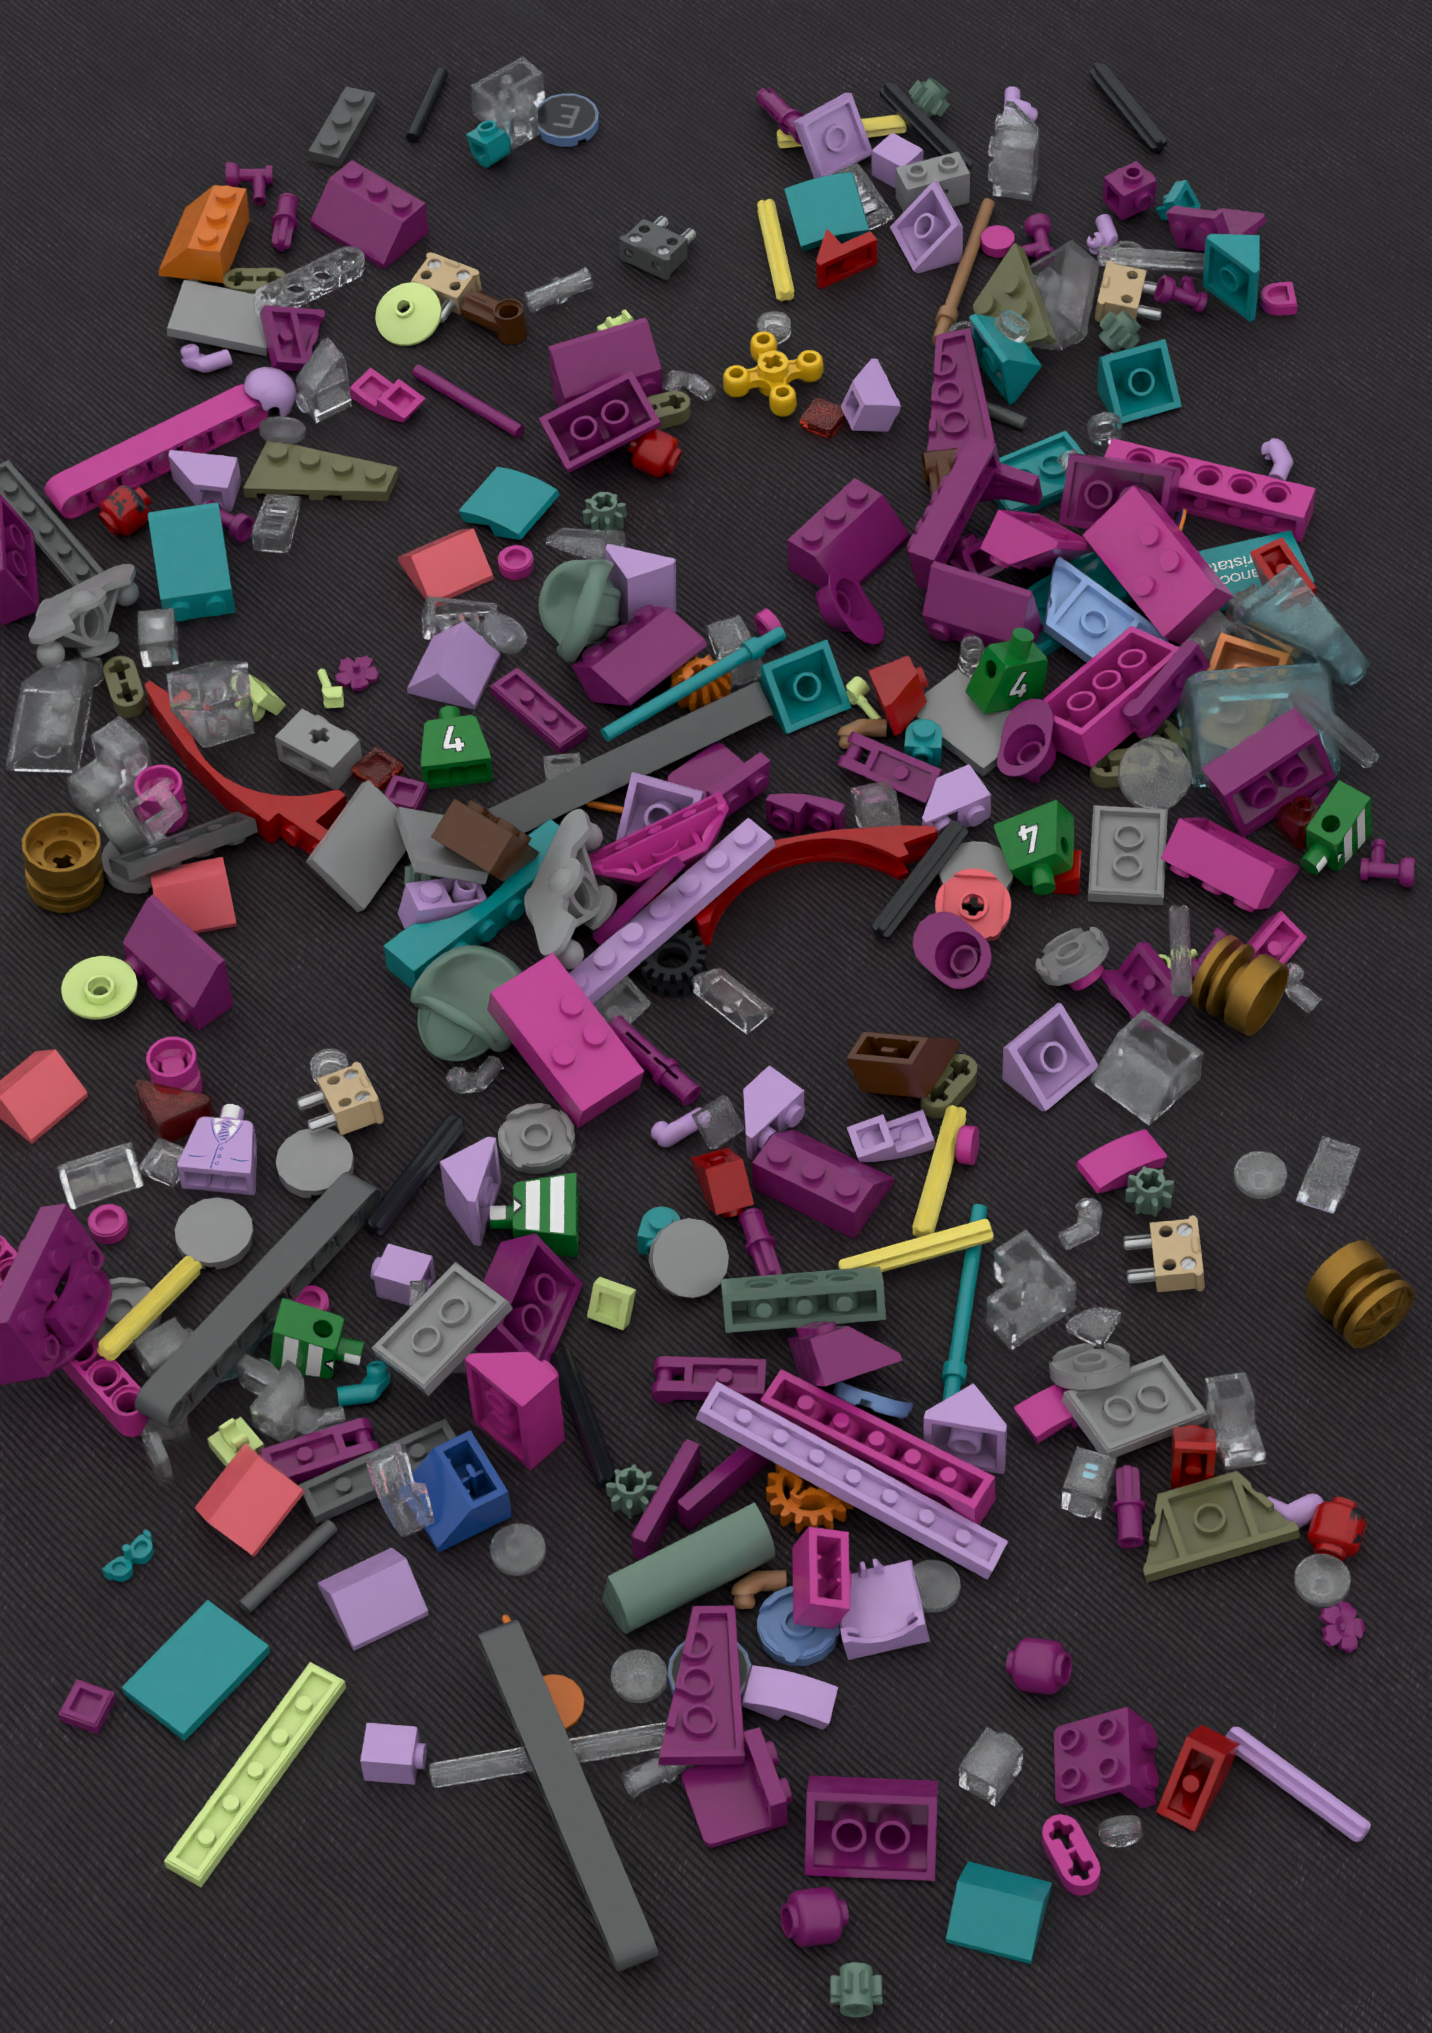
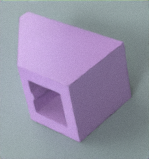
[841,359,901,432]
[168,450,242,512]
[922,764,991,838]
[398,878,487,929]
[743,1066,805,1161]

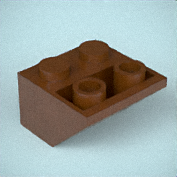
[431,798,539,882]
[846,1032,960,1098]

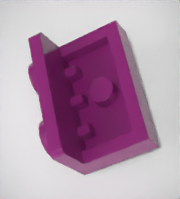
[1100,942,1190,1029]

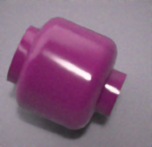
[1006,1637,1072,1695]
[780,1887,849,1947]

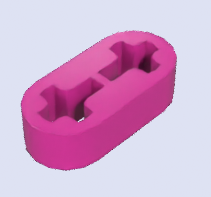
[1042,1814,1100,1896]

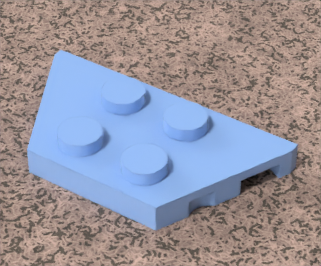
[1043,556,1169,662]

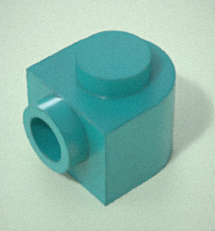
[466,120,511,168]
[904,719,942,767]
[637,1207,681,1256]

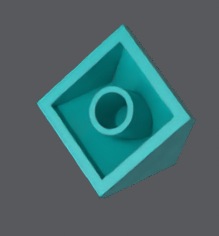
[1202,234,1260,322]
[969,314,1042,405]
[1097,339,1182,425]
[760,640,852,734]
[946,1861,1052,1964]

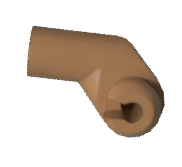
[837,719,887,749]
[731,1570,787,1609]

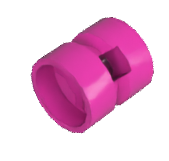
[134,765,189,834]
[146,1036,202,1108]

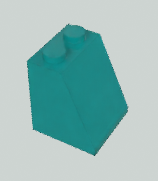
[148,502,236,623]

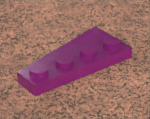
[927,328,995,451]
[658,1606,745,1765]

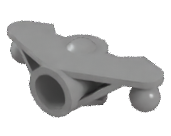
[29,564,139,668]
[524,809,617,969]

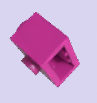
[792,1527,852,1629]

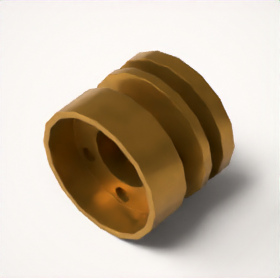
[22,813,104,913]
[1190,934,1289,1036]
[1305,1240,1415,1349]

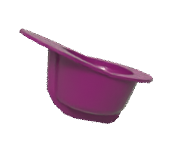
[815,567,884,645]
[997,699,1056,783]
[913,912,992,989]

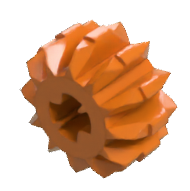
[670,653,732,712]

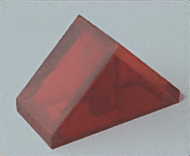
[135,1079,215,1146]

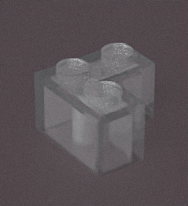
[471,57,545,149]
[67,716,152,826]
[987,1230,1076,1350]

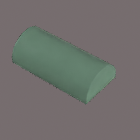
[602,1502,775,1634]

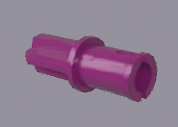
[271,193,299,252]
[738,1208,782,1276]
[1112,1465,1146,1549]

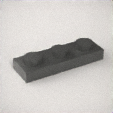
[308,86,377,168]

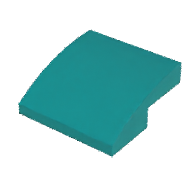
[784,172,870,252]
[458,467,560,540]

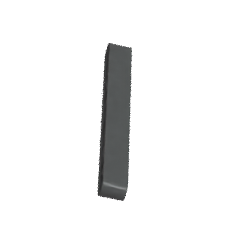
[487,681,774,833]
[135,1172,382,1429]
[477,1619,659,1973]

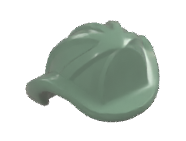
[538,559,621,664]
[410,945,522,1062]

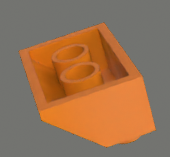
[159,185,250,283]

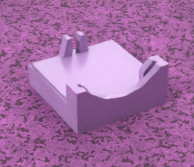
[839,1559,930,1660]

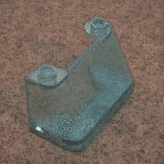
[1235,564,1371,685]
[1177,663,1341,788]

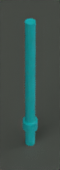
[601,626,786,742]
[941,1204,987,1401]

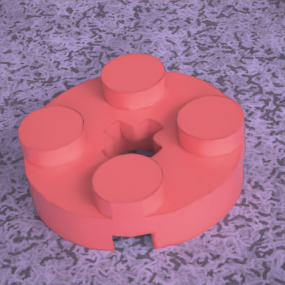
[935,868,1011,942]

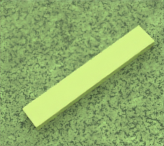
[164,1662,346,1887]

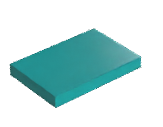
[993,430,1085,513]
[122,1600,271,1741]

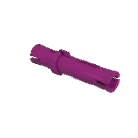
[756,87,803,145]
[608,1015,702,1106]

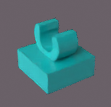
[1156,180,1201,220]

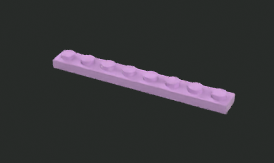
[569,818,776,1004]
[696,1381,1008,1580]

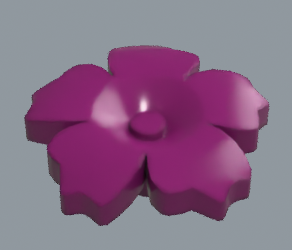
[335,655,380,692]
[1319,1601,1365,1654]

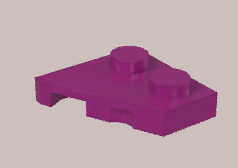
[259,305,325,372]

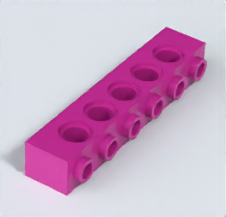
[1104,438,1316,542]
[760,1369,996,1525]

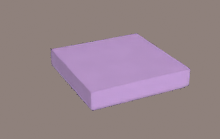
[793,93,872,179]

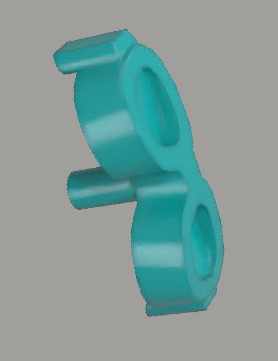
[102,1529,154,1582]

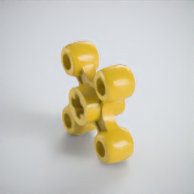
[723,331,824,417]

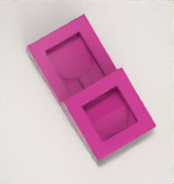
[348,367,426,423]
[1076,1129,1168,1194]
[1013,1384,1079,1444]

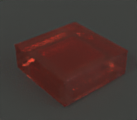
[800,397,846,439]
[351,746,404,792]

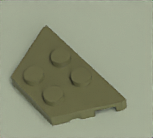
[972,243,1057,350]
[1143,1471,1300,1583]

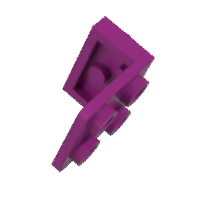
[1166,206,1267,252]
[667,742,771,819]
[1054,1707,1159,1809]
[682,1727,793,1848]

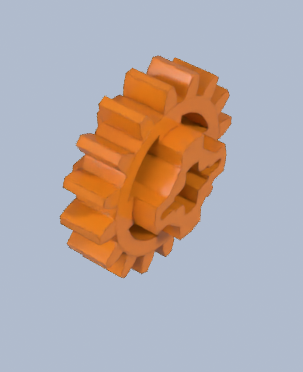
[766,1463,854,1533]

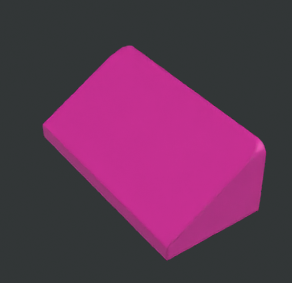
[1246,911,1307,964]

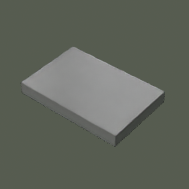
[167,280,283,356]
[912,669,1012,776]
[306,780,406,912]
[1088,805,1168,905]
[395,807,489,884]
[372,1262,513,1396]
[1061,1355,1208,1461]

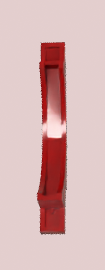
[145,680,347,855]
[643,825,937,946]

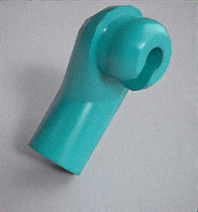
[337,1361,391,1407]

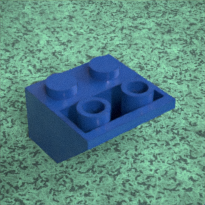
[401,1430,512,1553]

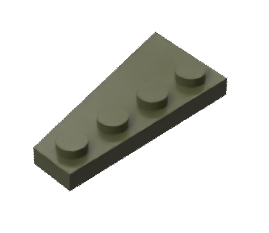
[243,439,399,501]

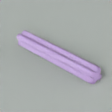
[1226,1727,1371,1842]

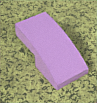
[847,1109,936,1162]
[741,1665,838,1730]

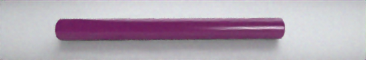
[412,364,525,438]

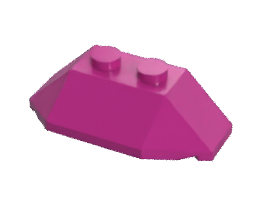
[588,791,729,888]

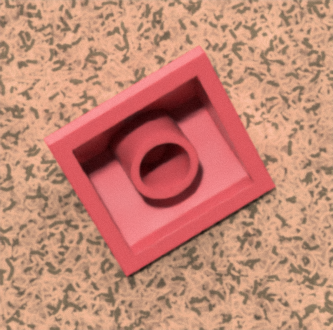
[398,528,493,607]
[150,857,237,934]
[0,1049,89,1144]
[195,1443,305,1557]

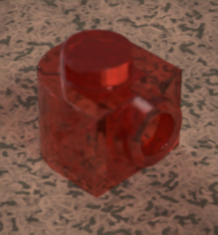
[1275,796,1320,848]

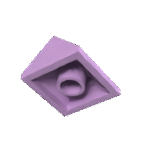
[890,180,963,273]
[605,544,676,624]
[407,621,500,710]
[616,772,704,841]
[1002,1003,1099,1111]
[440,1137,501,1246]
[924,1383,1007,1474]
[317,1547,429,1651]

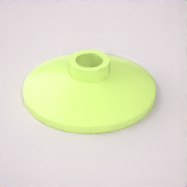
[375,282,442,346]
[61,956,138,1020]

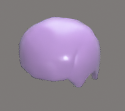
[244,367,296,417]

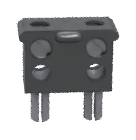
[619,216,696,280]

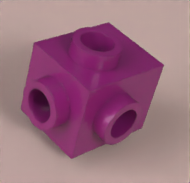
[1103,161,1157,221]
[946,534,1004,579]

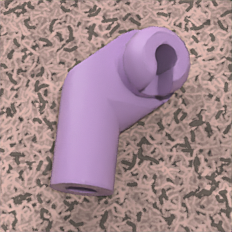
[1004,86,1038,125]
[1087,214,1118,255]
[181,344,232,373]
[1261,438,1293,481]
[651,1107,709,1147]
[1267,1493,1324,1528]

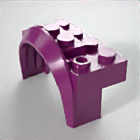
[907,435,1043,590]
[0,1204,112,1385]

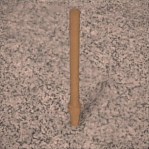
[932,198,995,345]

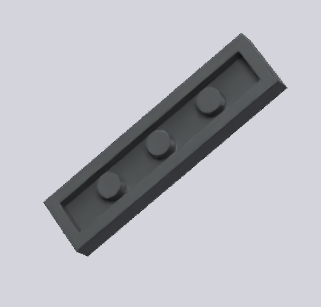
[109,811,258,882]
[299,1418,456,1525]

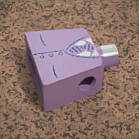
[177,1104,257,1195]

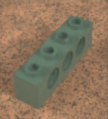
[721,1266,886,1333]

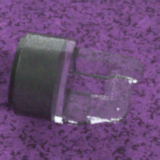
[97,777,183,855]

